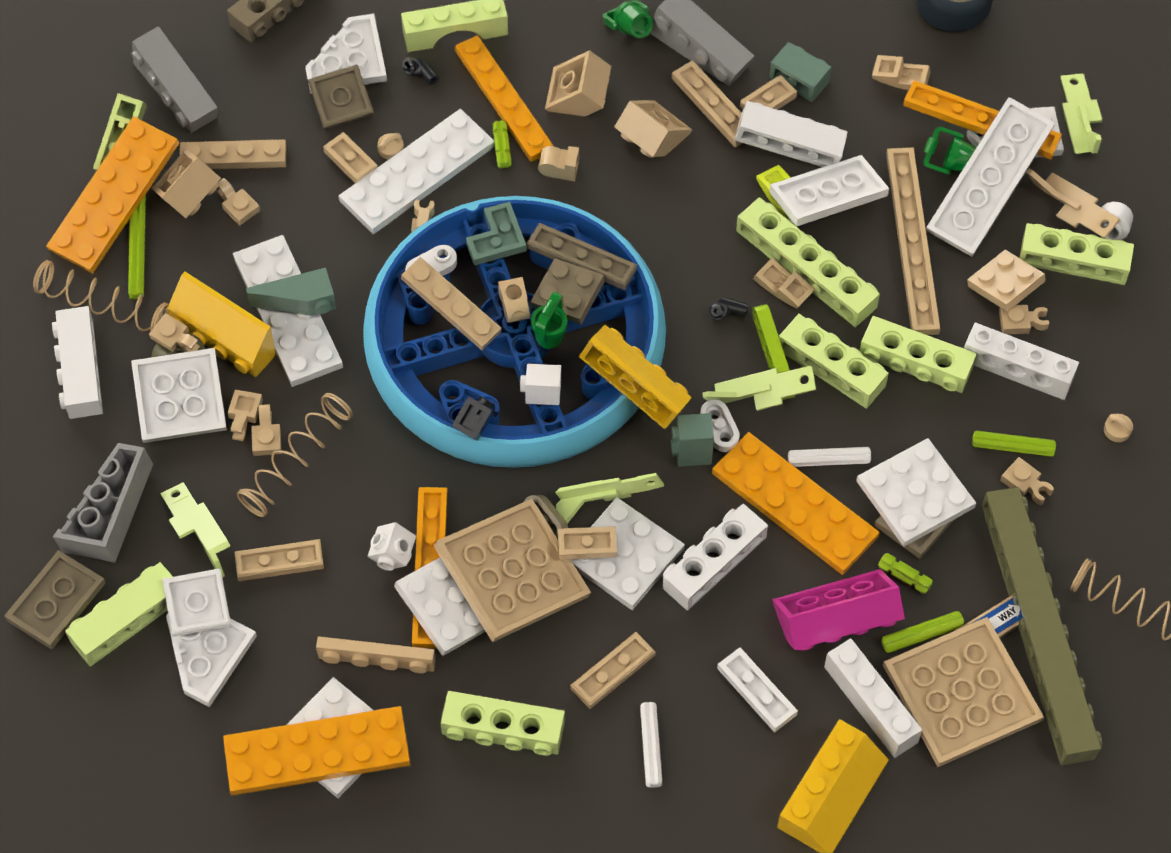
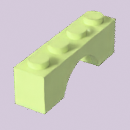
[401,0,508,52]

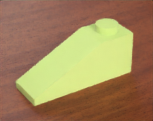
[93,93,147,170]

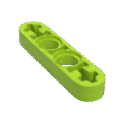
[752,304,795,400]

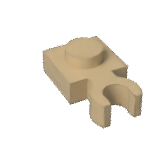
[999,305,1049,334]
[1000,457,1054,506]

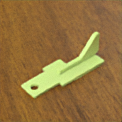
[1060,73,1102,154]
[702,366,816,411]
[555,473,664,524]
[160,482,230,577]

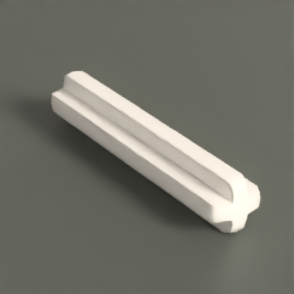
[788,447,871,467]
[640,702,662,788]

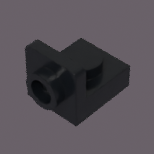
[452,396,499,441]

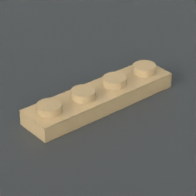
[672,60,742,148]
[180,139,287,169]
[401,257,502,350]
[316,637,436,673]

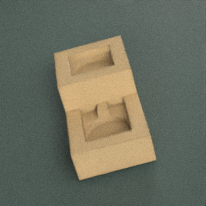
[872,55,930,90]
[753,258,815,308]

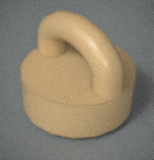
[377,133,404,160]
[1104,414,1133,442]

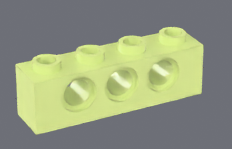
[1019,223,1134,285]
[779,314,889,409]
[860,316,977,393]
[441,691,565,756]

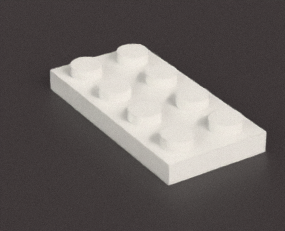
[769,155,889,226]

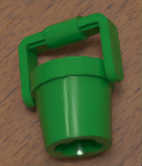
[602,0,653,38]
[923,127,977,175]
[531,291,568,349]

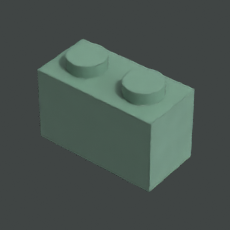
[769,42,831,102]
[671,413,714,467]

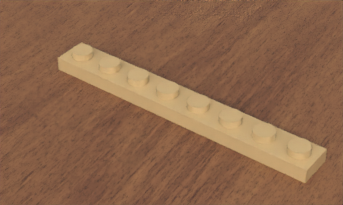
[886,147,940,335]

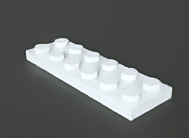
[926,97,1055,257]
[339,109,495,235]
[233,235,343,387]

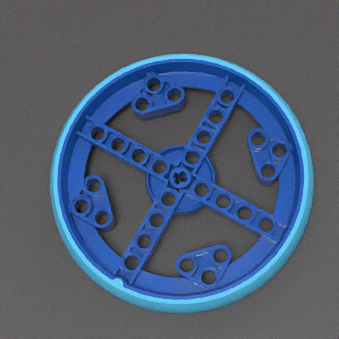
[363,196,666,468]

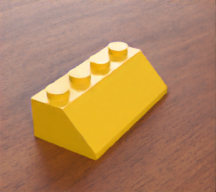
[167,272,276,378]
[579,325,692,429]
[777,719,889,853]

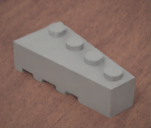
[650,0,754,86]
[131,26,218,133]
[53,443,153,563]

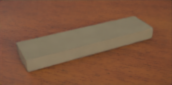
[527,223,637,290]

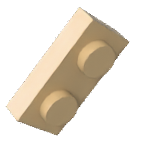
[740,75,797,110]
[323,132,377,183]
[558,526,617,560]

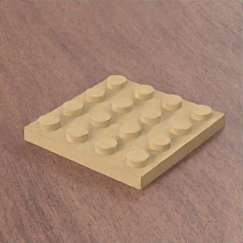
[434,499,591,642]
[883,617,1044,767]

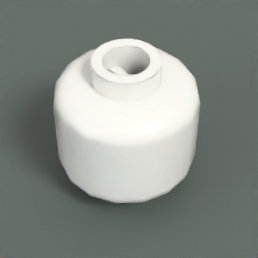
[1101,202,1133,240]

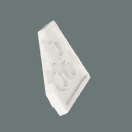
[305,14,387,93]
[166,614,257,707]

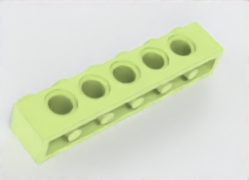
[736,197,880,328]

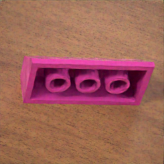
[772,569,905,650]

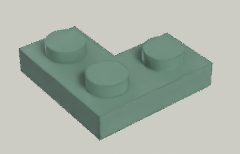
[466,202,527,266]

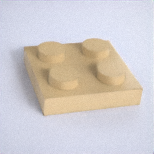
[967,250,1045,312]

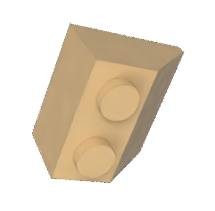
[545,50,611,117]
[614,100,692,158]
[151,149,221,218]

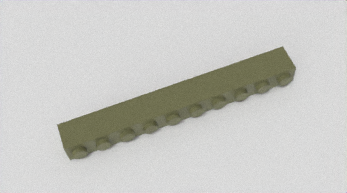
[981,487,1103,766]

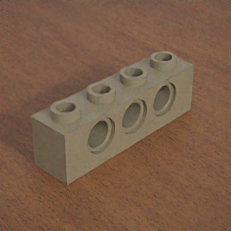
[227,0,304,43]

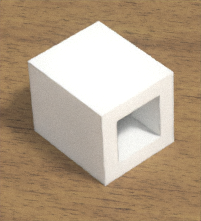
[520,364,561,405]

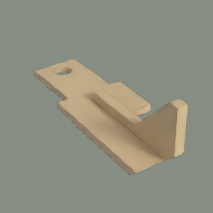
[1026,168,1120,238]

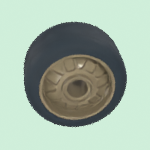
[916,0,993,32]

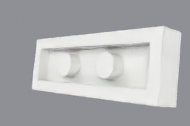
[717,648,798,733]

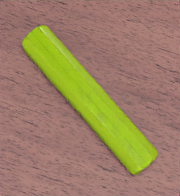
[972,431,1056,456]
[881,611,964,653]

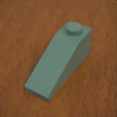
[246,268,336,315]

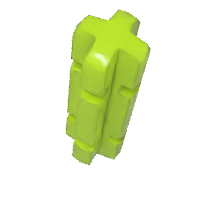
[493,120,511,169]
[878,553,933,594]

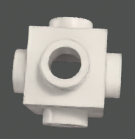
[368,522,416,571]

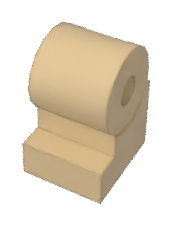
[538,146,579,182]
[498,277,530,323]

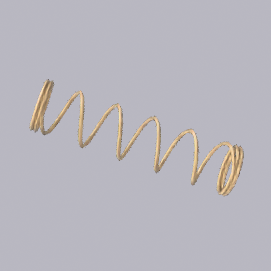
[33,260,169,332]
[237,393,353,517]
[1070,558,1171,641]

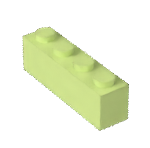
[65,562,173,667]

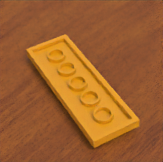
[46,116,179,274]
[712,432,880,575]
[223,706,410,796]

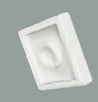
[162,569,231,637]

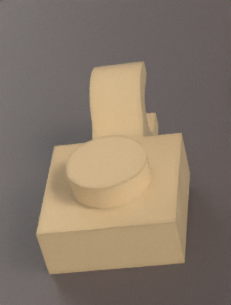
[217,178,260,226]
[412,200,435,232]
[149,313,200,352]
[228,390,263,441]
[252,404,282,456]

